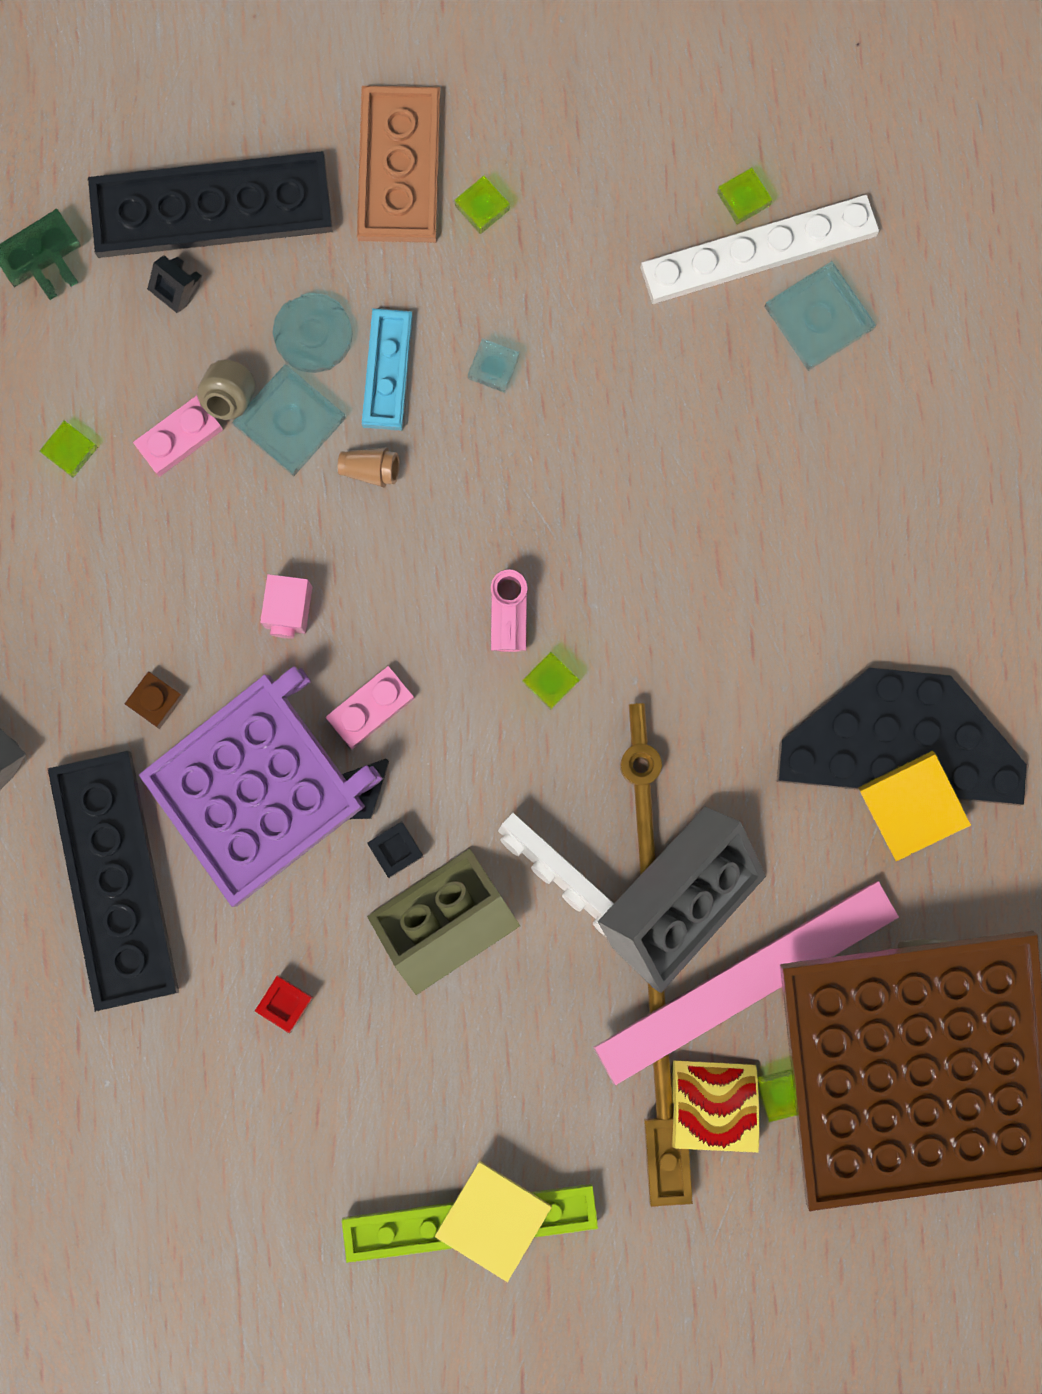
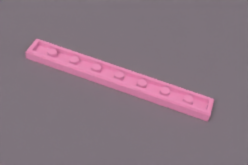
[593,881,899,1085]

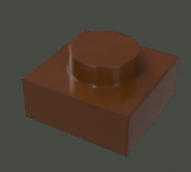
[124,671,184,729]

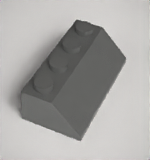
[597,807,766,993]

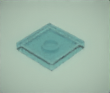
[765,261,876,371]
[232,364,346,477]

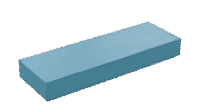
[362,308,413,431]

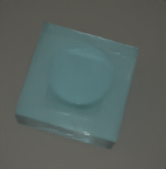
[468,338,519,393]

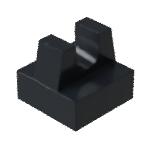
[147,255,202,313]

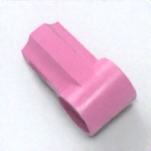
[491,569,527,652]

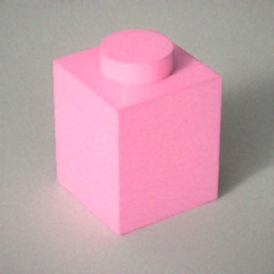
[260,574,312,639]

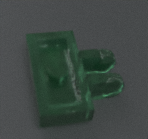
[0,208,81,300]

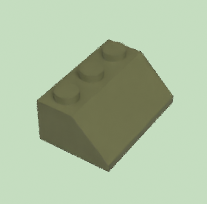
[367,849,520,995]

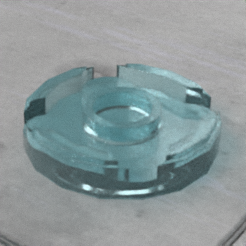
[272,293,353,373]

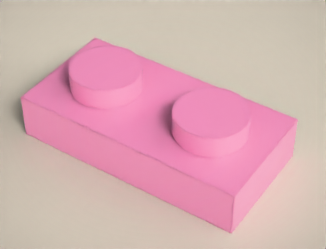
[133,395,223,477]
[325,666,415,750]

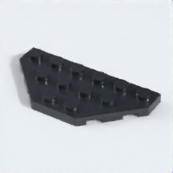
[776,668,1027,806]

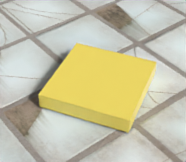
[435,1160,552,1282]

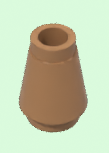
[337,447,399,488]

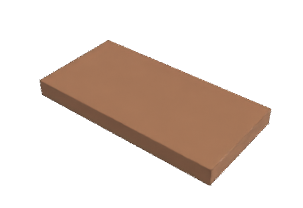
[357,86,440,243]

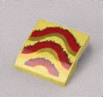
[672,1060,759,1153]

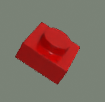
[255,975,313,1034]

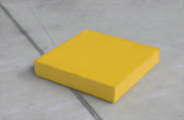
[858,751,971,862]

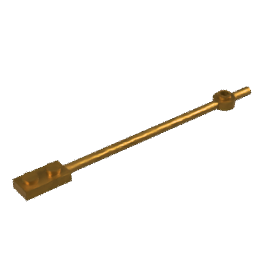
[620,703,693,1207]

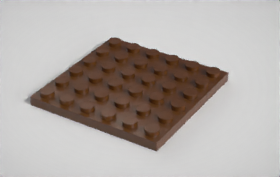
[780,930,1042,1211]

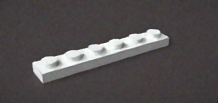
[641,195,879,304]

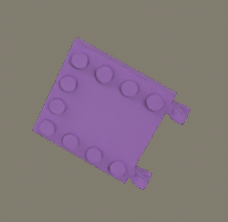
[139,666,382,907]

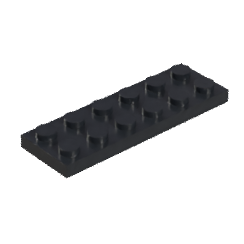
[88,151,333,258]
[47,751,179,1012]

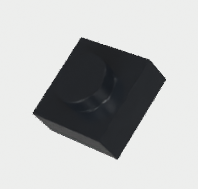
[367,821,424,878]

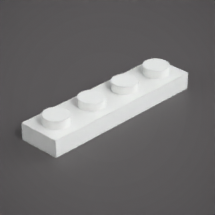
[498,813,614,937]

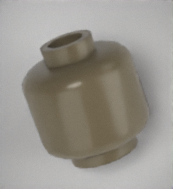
[197,360,255,420]

